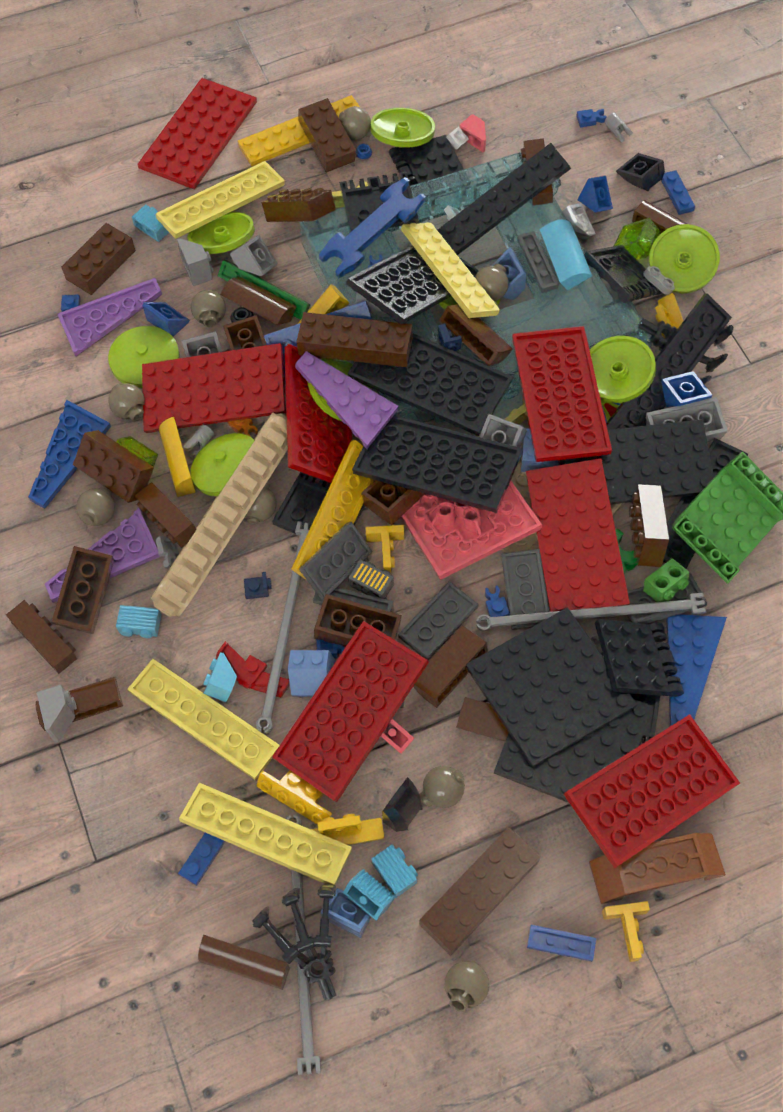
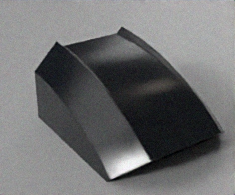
[616,153,665,192]
[382,777,423,832]

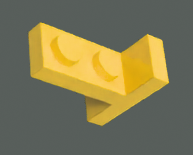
[366,525,404,573]
[602,901,650,962]

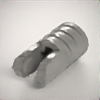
[605,113,633,142]
[183,425,214,459]

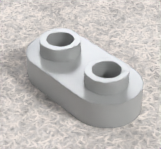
[643,266,675,295]

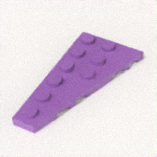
[57,278,162,357]
[296,351,398,449]
[45,508,161,603]

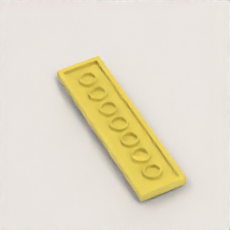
[156,161,285,239]
[401,222,500,318]
[127,659,280,780]
[179,783,352,885]

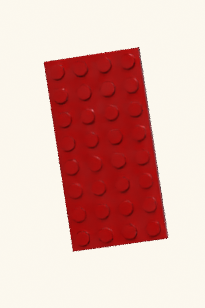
[138,78,257,190]
[512,326,612,462]
[142,343,286,433]
[285,344,353,483]
[526,459,630,612]
[272,621,429,802]
[563,714,740,869]

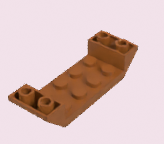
[589,833,726,904]

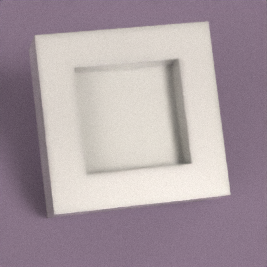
[446,127,469,150]
[444,205,460,220]

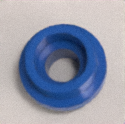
[356,144,372,159]

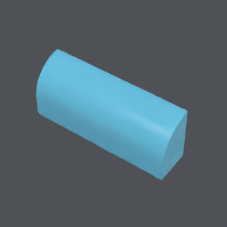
[540,219,592,291]

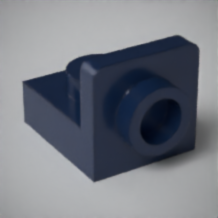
[437,324,462,351]
[244,572,272,599]

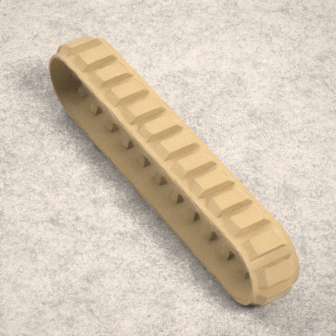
[150,413,288,617]

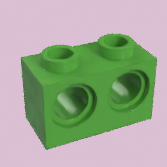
[643,559,690,602]

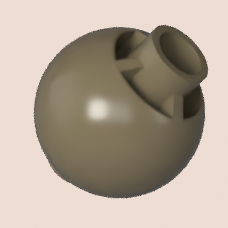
[338,106,372,140]
[475,264,509,301]
[191,290,226,328]
[108,383,145,422]
[245,483,276,524]
[76,487,115,526]
[420,766,465,808]
[444,961,489,1012]

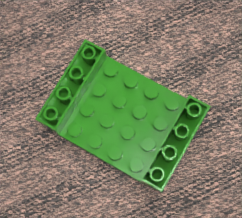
[672,452,783,583]

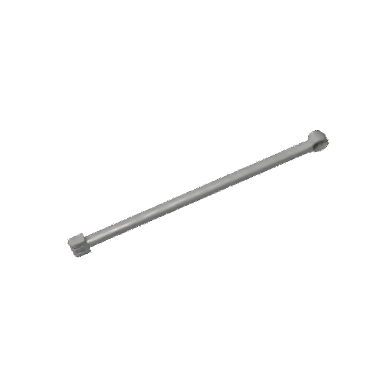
[256,521,309,734]
[476,593,706,631]
[286,814,321,1076]

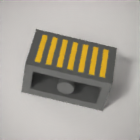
[348,560,394,599]

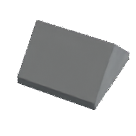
[182,331,222,357]

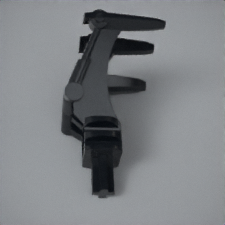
[637,318,734,385]
[252,883,337,1000]

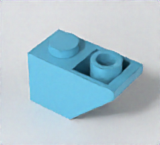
[203,652,237,702]

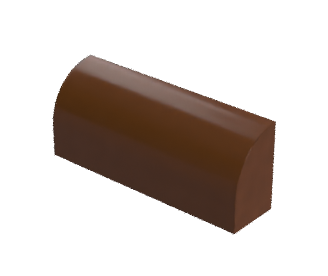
[632,200,687,236]
[221,277,296,325]
[439,304,513,366]
[413,625,488,708]
[36,676,123,731]
[456,697,509,742]
[198,934,290,990]

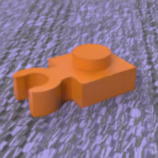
[227,419,258,437]

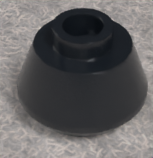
[230,307,254,323]

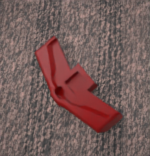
[216,641,290,698]

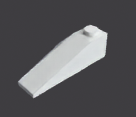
[560,203,596,236]

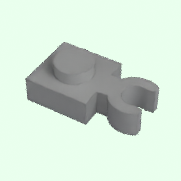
[155,536,179,568]

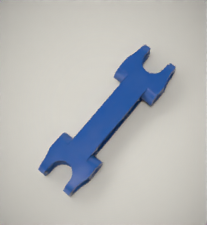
[319,177,426,278]

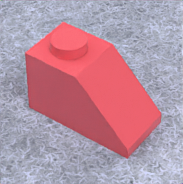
[460,114,486,152]
[381,718,414,754]

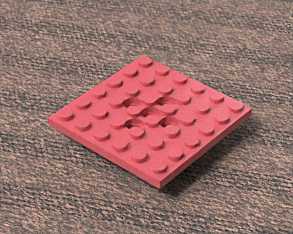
[401,481,542,580]

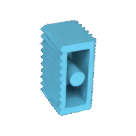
[132,204,169,242]
[116,605,162,638]
[371,844,418,898]
[343,869,396,921]

